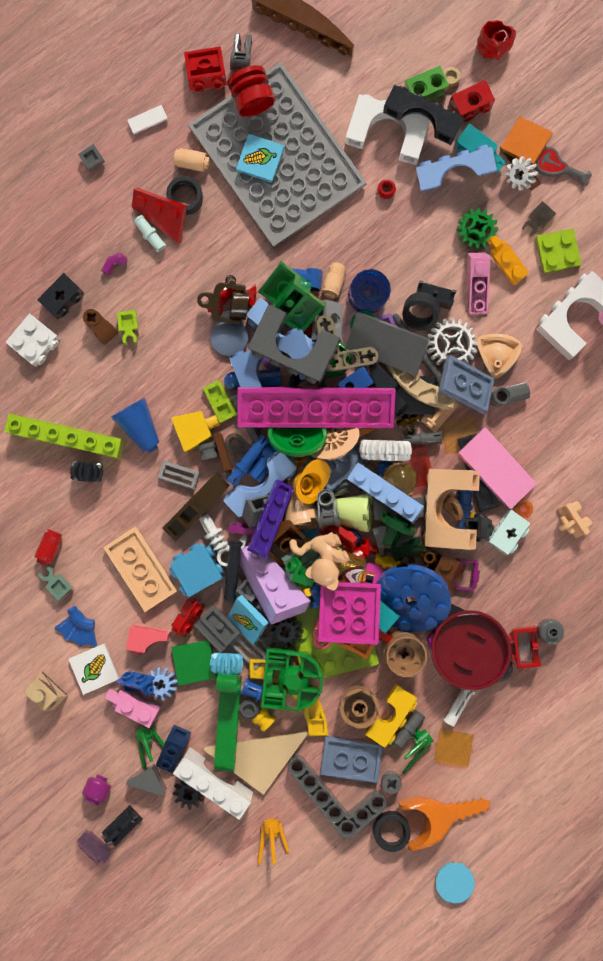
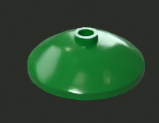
[268,427,327,457]

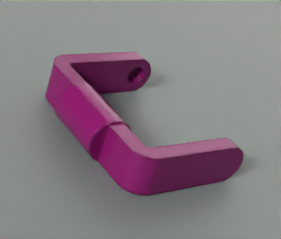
[456,558,480,591]

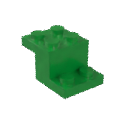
[258,261,325,332]

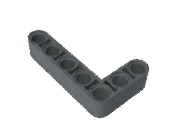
[288,755,386,838]

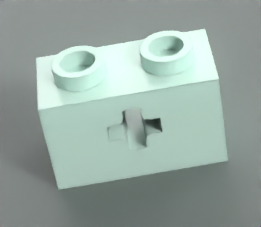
[486,510,530,555]

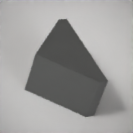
[126,763,167,796]

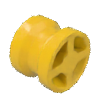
[252,708,276,732]

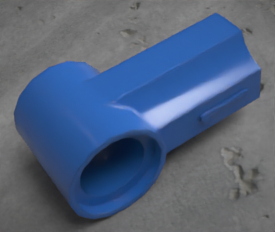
[291,268,323,291]
[248,443,277,483]

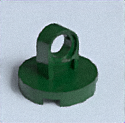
[380,511,418,550]

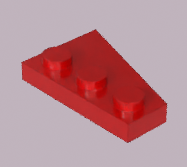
[131,187,187,243]

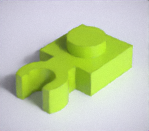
[117,310,139,345]

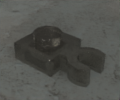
[522,201,556,236]

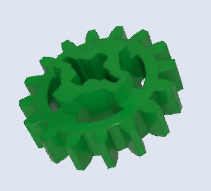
[456,208,499,251]

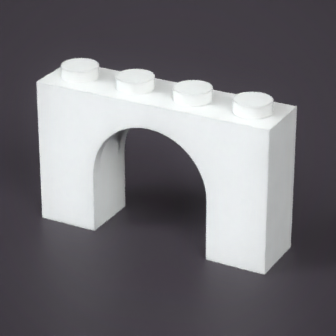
[345,94,430,165]
[536,271,603,360]
[173,747,253,820]

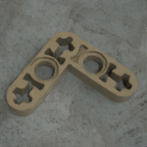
[315,315,378,372]

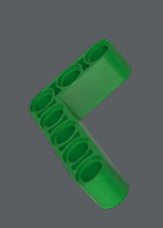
[214,674,242,773]

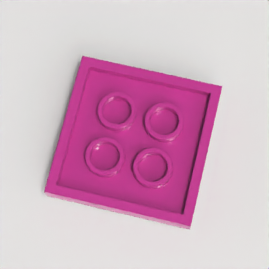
[318,582,381,645]

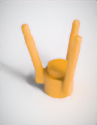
[257,819,289,865]

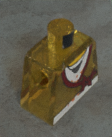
[337,547,375,584]

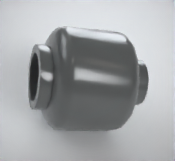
[536,618,564,645]

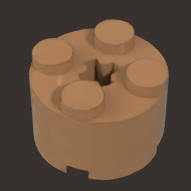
[339,685,379,729]

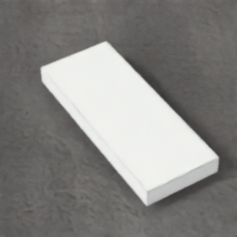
[127,105,168,135]

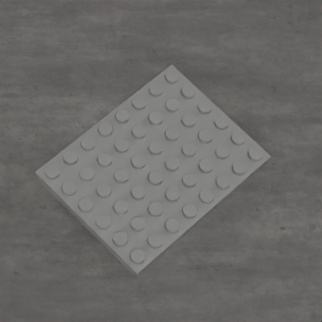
[188,62,366,249]

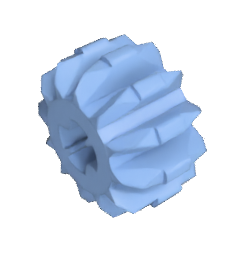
[149,667,178,701]

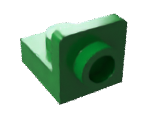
[285,556,314,587]

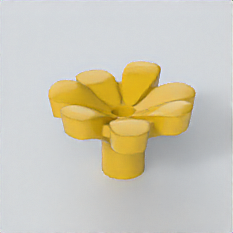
[375,553,400,569]

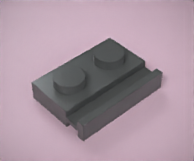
[194,605,242,653]

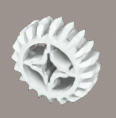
[427,318,478,369]
[359,440,412,461]

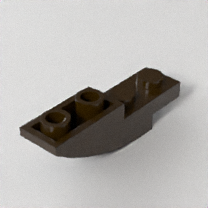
[162,472,230,541]

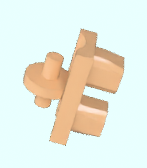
[557,501,593,538]

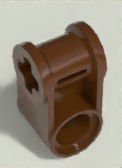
[83,309,119,345]

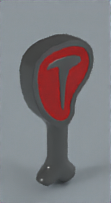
[535,147,592,186]

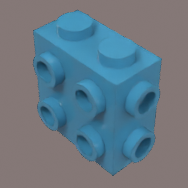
[169,543,225,597]

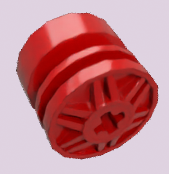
[227,65,276,117]

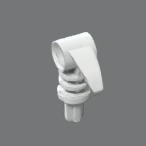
[199,514,247,566]

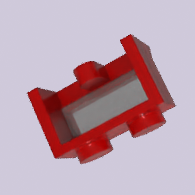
[509,625,541,669]

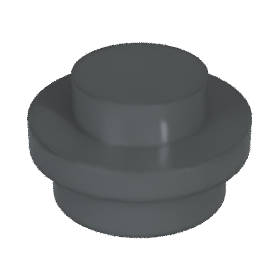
[239,699,259,719]

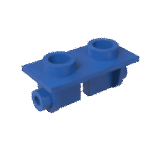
[116,671,155,696]

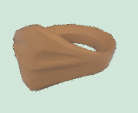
[443,495,463,520]

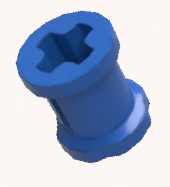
[240,679,263,702]

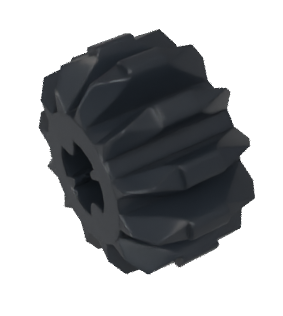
[70,461,103,482]
[270,616,304,648]
[172,779,205,810]

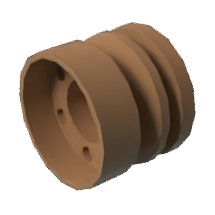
[382,631,427,677]

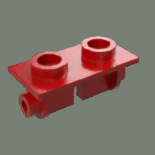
[171,597,205,637]

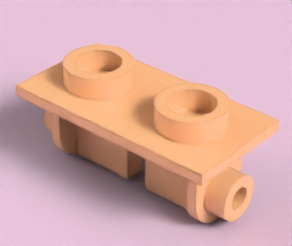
[421,399,459,432]

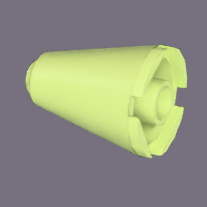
[324,493,373,532]

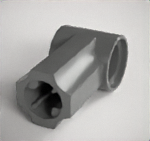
[490,382,530,407]

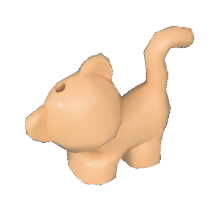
[289,532,350,591]

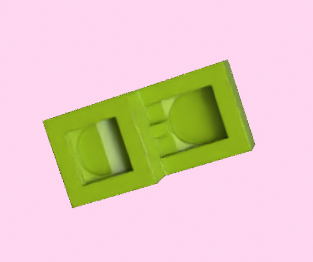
[203,379,236,423]

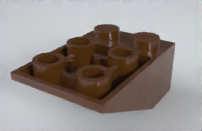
[397,542,466,597]

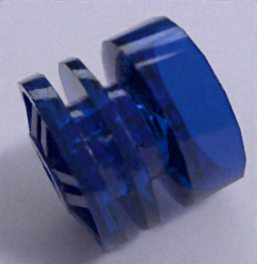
[348,269,391,314]

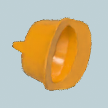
[293,459,330,504]

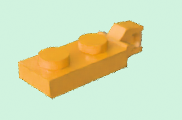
[487,235,529,285]

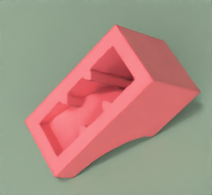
[126,625,171,655]

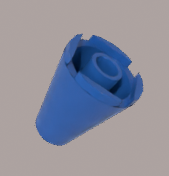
[111,398,160,453]

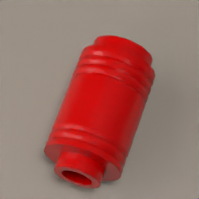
[34,529,63,566]

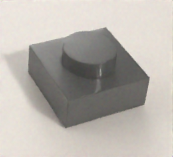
[78,144,105,172]

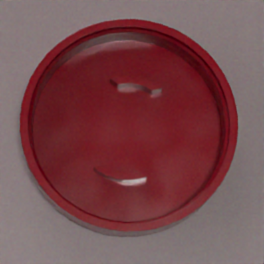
[431,610,511,691]

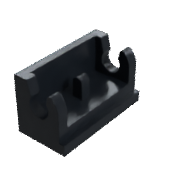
[416,280,457,310]

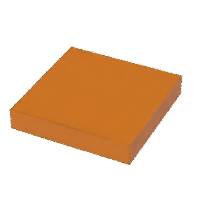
[500,116,553,165]

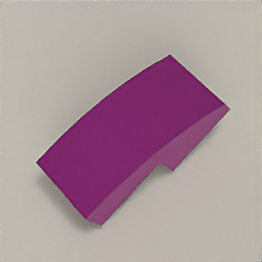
[228,522,256,534]

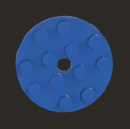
[375,564,452,632]

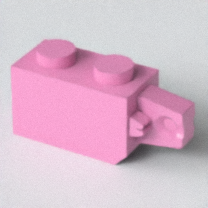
[105,689,161,728]

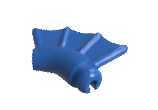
[54,606,97,647]

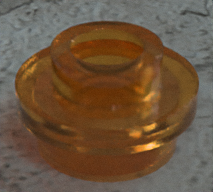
[513,499,533,518]

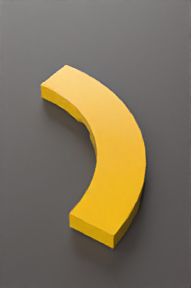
[250,658,328,736]

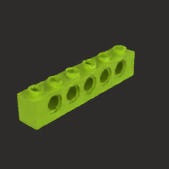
[4,413,125,459]

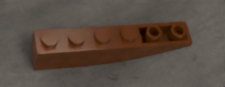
[252,0,354,57]

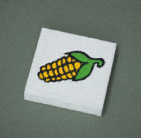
[69,643,120,695]

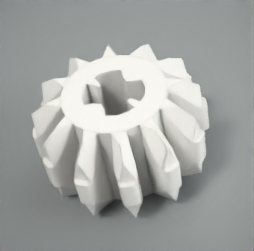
[505,156,539,190]

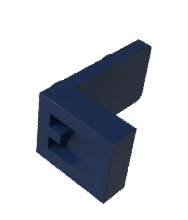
[156,724,191,773]

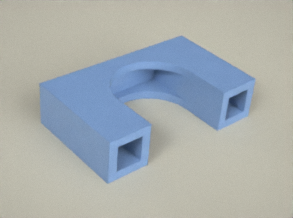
[230,328,311,387]

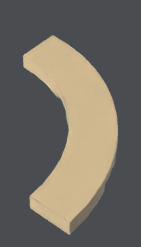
[386,364,454,410]

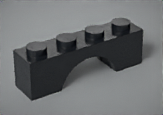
[383,84,464,145]

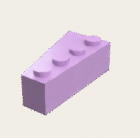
[239,546,310,625]

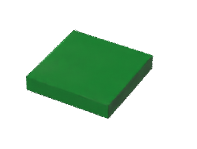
[171,640,217,685]

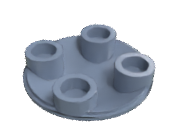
[210,322,248,357]

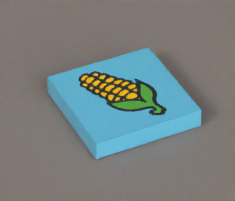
[236,134,284,183]
[227,595,269,645]

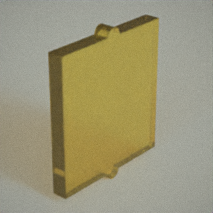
[442,417,479,452]
[434,728,474,767]

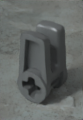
[230,33,252,70]

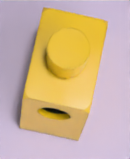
[171,411,220,453]

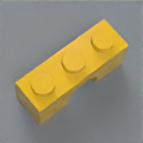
[364,683,417,748]

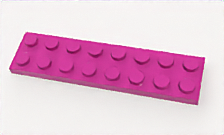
[238,387,395,428]

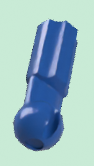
[224,369,281,390]

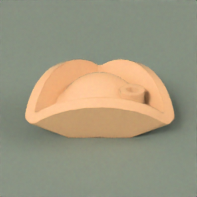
[477,334,522,378]

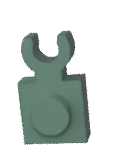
[38,566,74,601]

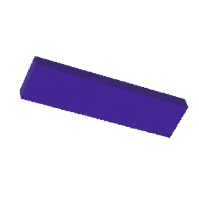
[247,479,294,559]

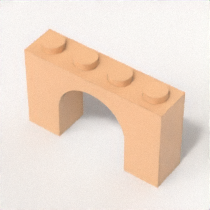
[424,469,480,550]

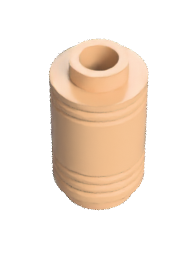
[174,148,210,172]
[321,262,347,300]

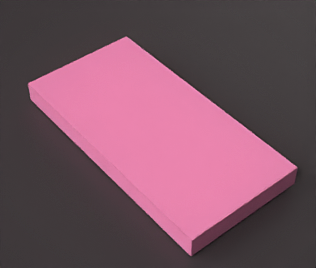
[457,427,537,510]

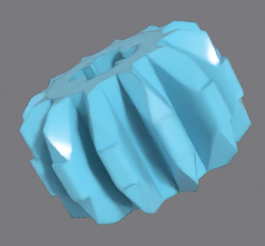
[210,653,243,674]

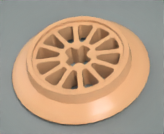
[311,428,359,460]

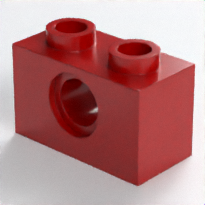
[449,80,495,122]

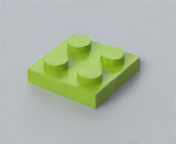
[535,228,582,274]

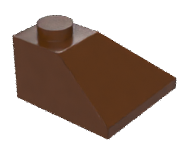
[268,520,309,568]

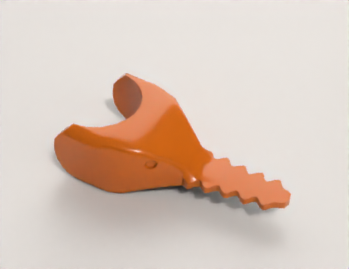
[399,796,490,851]

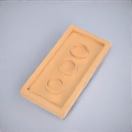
[103,526,178,612]

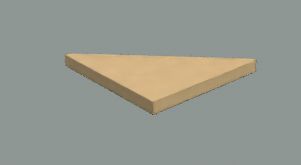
[204,731,308,795]

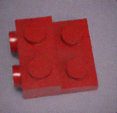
[184,46,227,92]

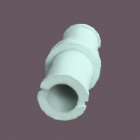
[133,215,166,253]

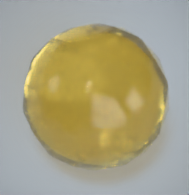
[383,462,418,495]

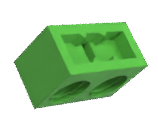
[404,66,449,101]

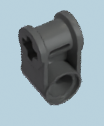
[317,489,340,529]

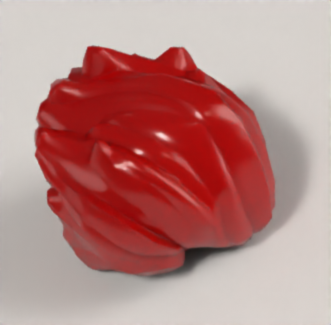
[476,20,516,60]

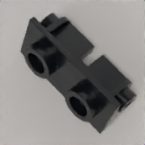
[101,805,143,846]

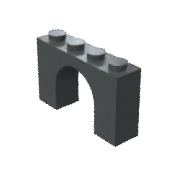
[248,305,341,384]

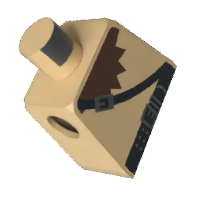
[24,671,68,711]

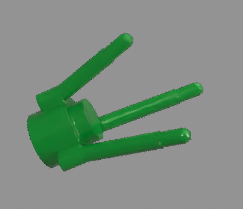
[135,726,165,769]
[388,729,434,774]

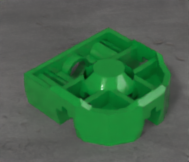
[261,647,324,712]

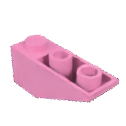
[467,252,490,314]

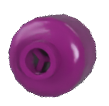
[82,774,111,806]

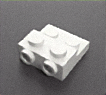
[6,313,60,367]

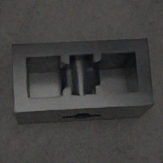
[37,273,84,319]

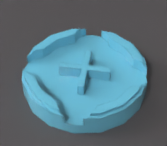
[435,862,475,903]

